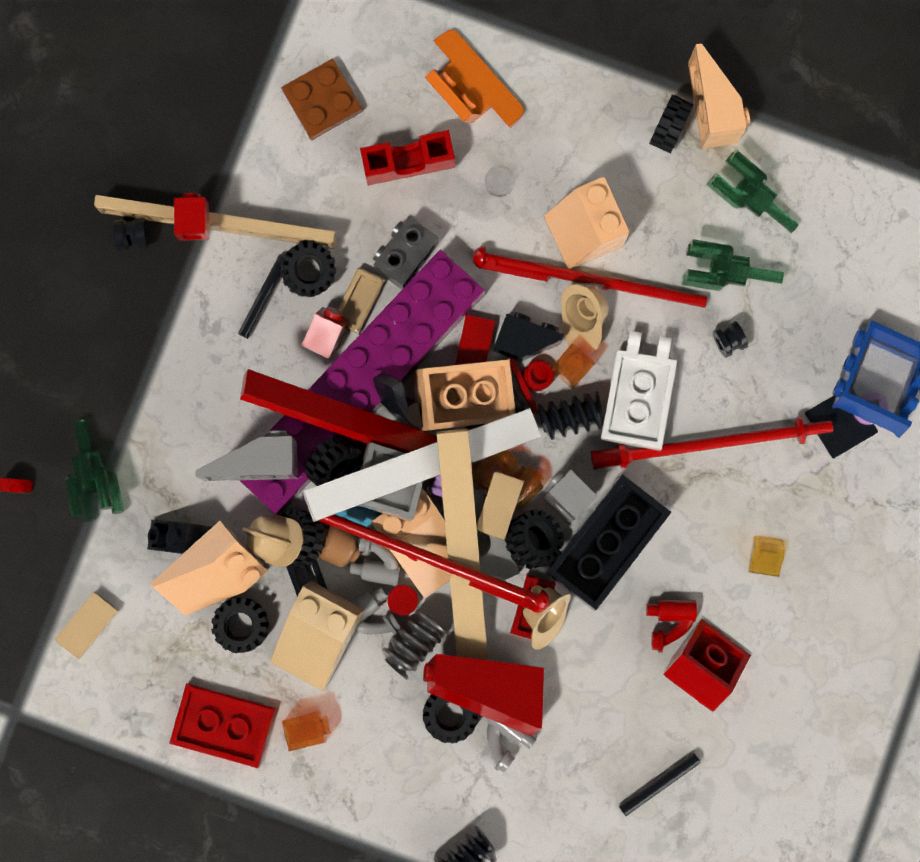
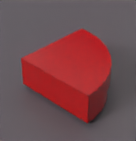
[0,478,33,493]

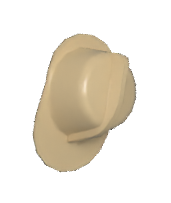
[561,284,608,354]
[242,515,304,567]
[523,585,571,650]

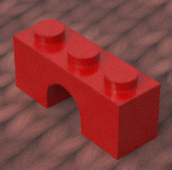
[360,130,455,186]

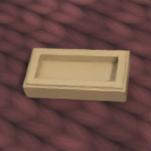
[337,267,386,335]
[476,471,524,540]
[55,592,119,659]

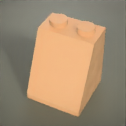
[544,176,630,269]

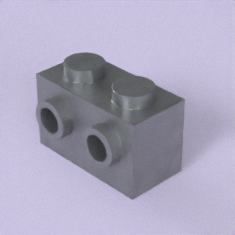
[373,217,439,290]

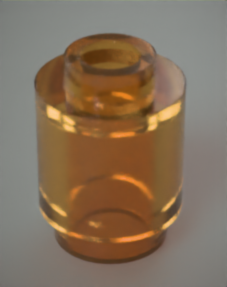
[511,466,544,511]

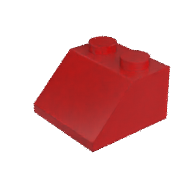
[663,619,751,712]

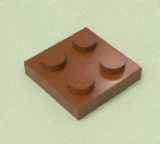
[281,58,363,141]

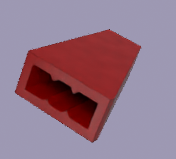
[423,654,544,736]

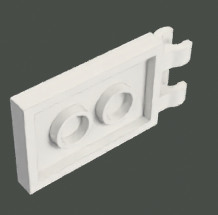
[601,331,677,451]

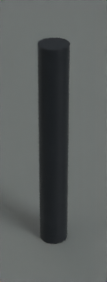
[237,254,284,339]
[619,753,701,816]

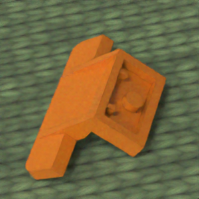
[425,30,524,128]

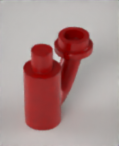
[646,599,697,653]

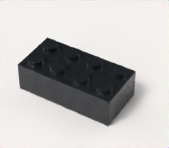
[545,474,672,611]

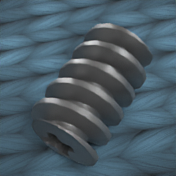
[382,611,448,680]

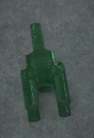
[706,150,799,233]
[681,239,784,291]
[65,420,124,522]

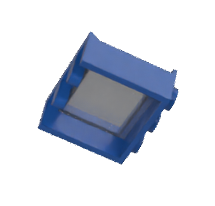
[832,320,920,438]

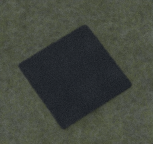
[805,389,878,459]

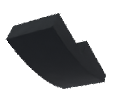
[372,373,423,430]

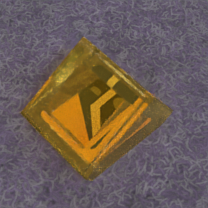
[748,536,785,577]

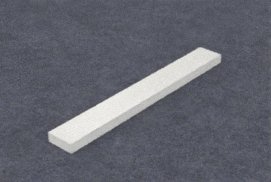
[302,408,541,522]

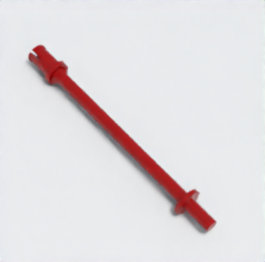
[591,417,833,470]

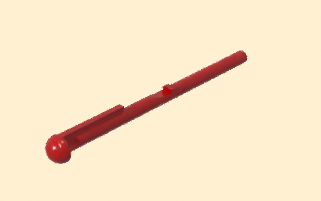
[472,246,707,308]
[318,514,549,613]

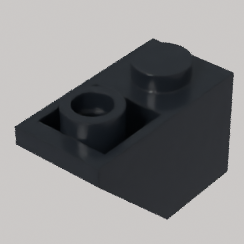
[493,312,564,362]
[147,520,212,554]

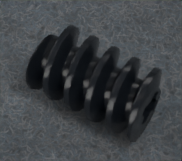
[538,391,604,440]
[436,825,497,862]

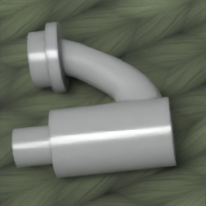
[350,538,401,586]
[352,588,402,636]
[487,719,537,773]

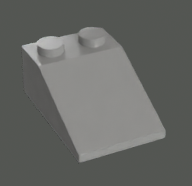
[196,431,298,481]

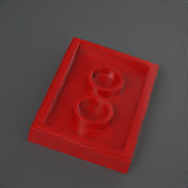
[169,683,276,768]

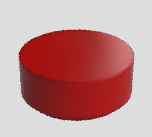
[522,360,554,391]
[387,585,418,616]

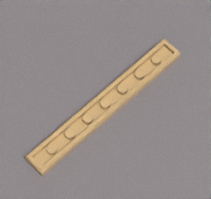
[94,195,337,249]
[437,429,488,660]

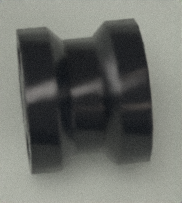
[713,321,748,358]

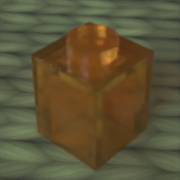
[551,343,595,390]
[282,710,331,751]

